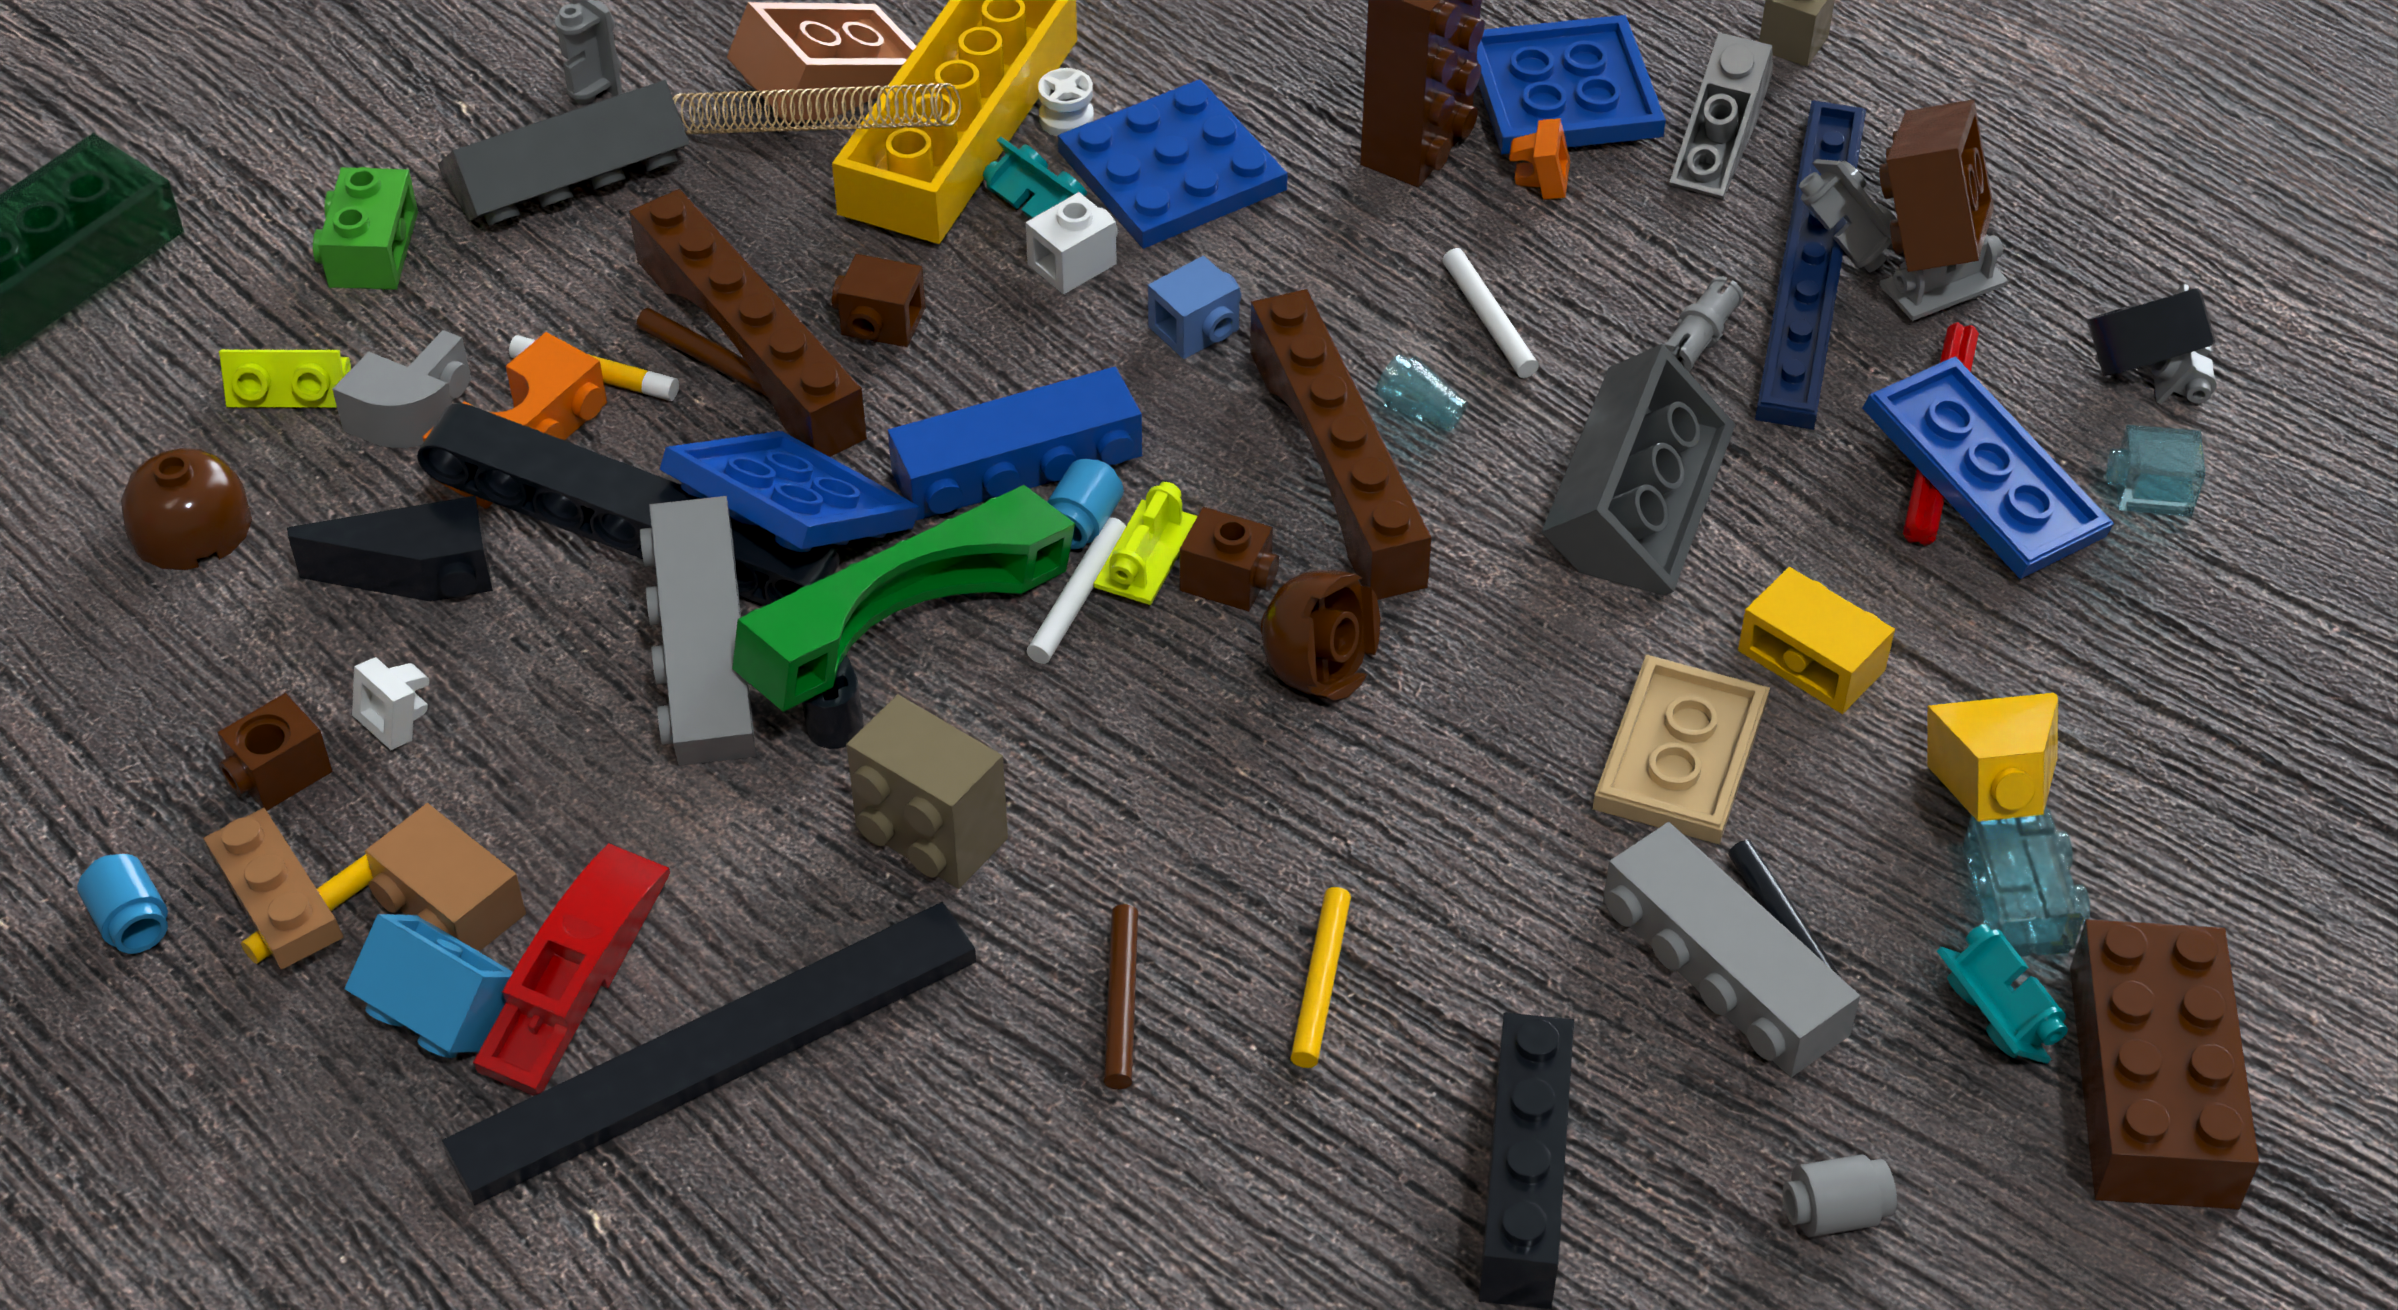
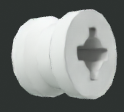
[1038,68,1093,137]

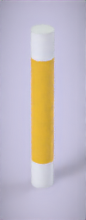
[509,335,679,401]

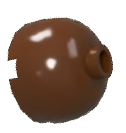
[121,448,252,570]
[1261,570,1381,700]

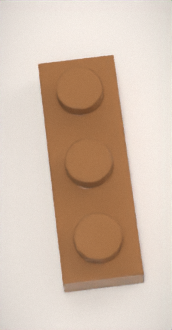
[203,808,344,970]

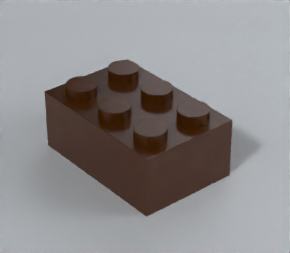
[1879,99,1994,272]

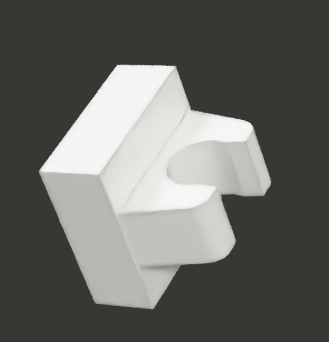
[352,657,429,750]

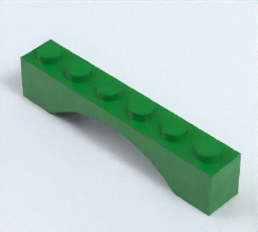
[732,485,1075,712]

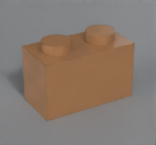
[365,803,526,951]

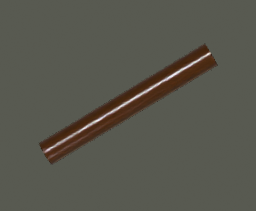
[636,308,768,397]
[1104,904,1138,1089]

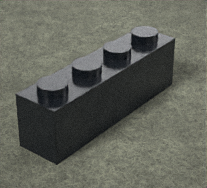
[1478,1012,1574,1309]

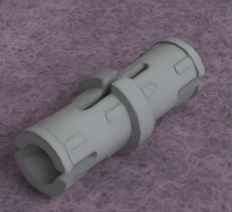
[1664,276,1743,372]

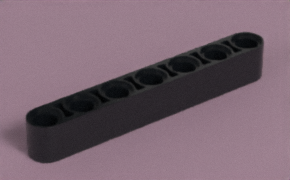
[417,403,840,606]

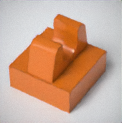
[1509,118,1570,200]

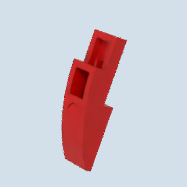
[473,843,670,1096]

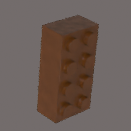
[1360,0,1485,188]
[2070,919,2259,1210]

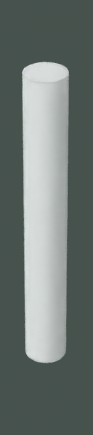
[1443,248,1539,378]
[1027,518,1126,664]

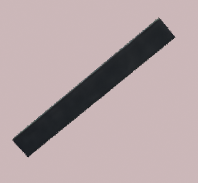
[442,901,976,1205]

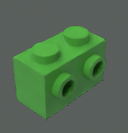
[313,167,418,290]

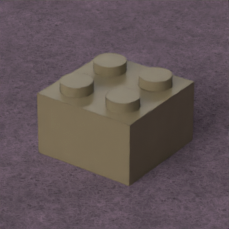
[846,694,1008,889]

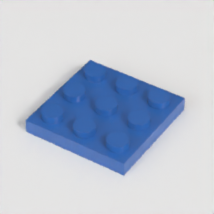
[1476,15,1666,154]
[1058,79,1288,249]
[659,431,920,552]

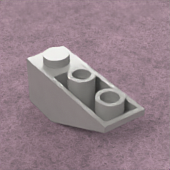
[1669,32,1773,199]

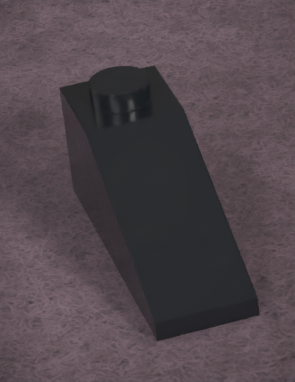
[287,495,493,602]

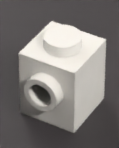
[1026,192,1118,295]

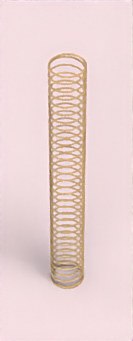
[673,83,961,135]

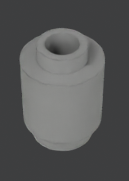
[1783,1154,1897,1237]

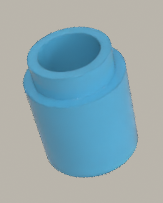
[1047,459,1124,549]
[77,854,168,954]

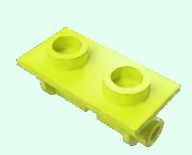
[219,350,351,408]
[1093,482,1198,605]

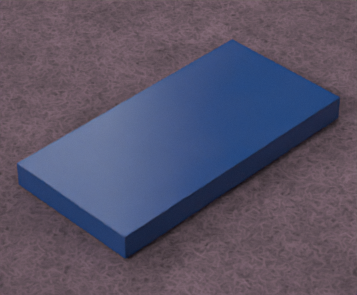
[1862,356,2114,579]

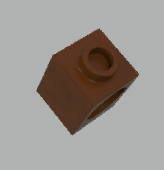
[217,693,333,811]

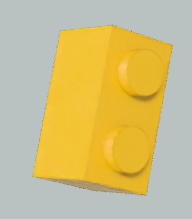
[1738,567,1895,714]

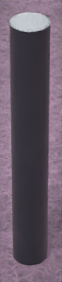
[1728,840,1842,978]

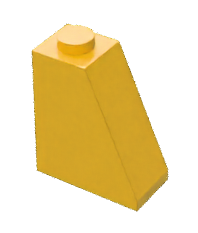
[1927,693,2058,822]

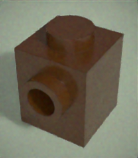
[832,254,926,347]
[1180,507,1279,612]

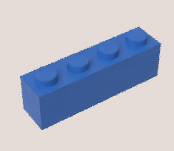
[888,366,1142,521]

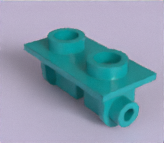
[983,136,1087,219]
[1937,924,2068,1064]

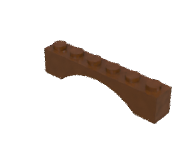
[629,188,867,457]
[1250,289,1432,600]

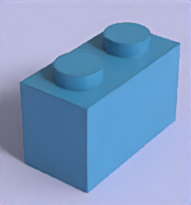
[344,914,513,1058]

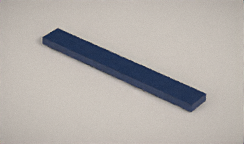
[1755,101,1866,430]

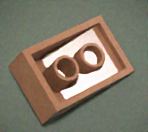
[727,2,916,123]

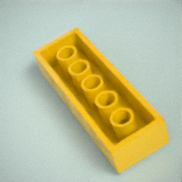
[832,0,1077,244]

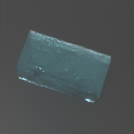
[1962,806,2090,957]

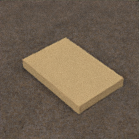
[1593,655,1770,845]

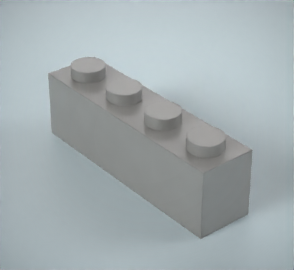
[640,496,756,766]
[1603,822,1860,1078]

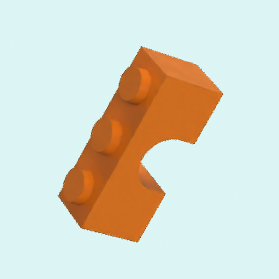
[422,332,607,509]

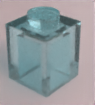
[2106,425,2205,517]

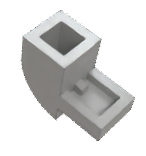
[332,330,472,448]

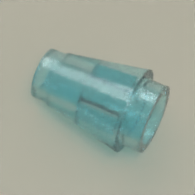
[1375,354,1468,432]

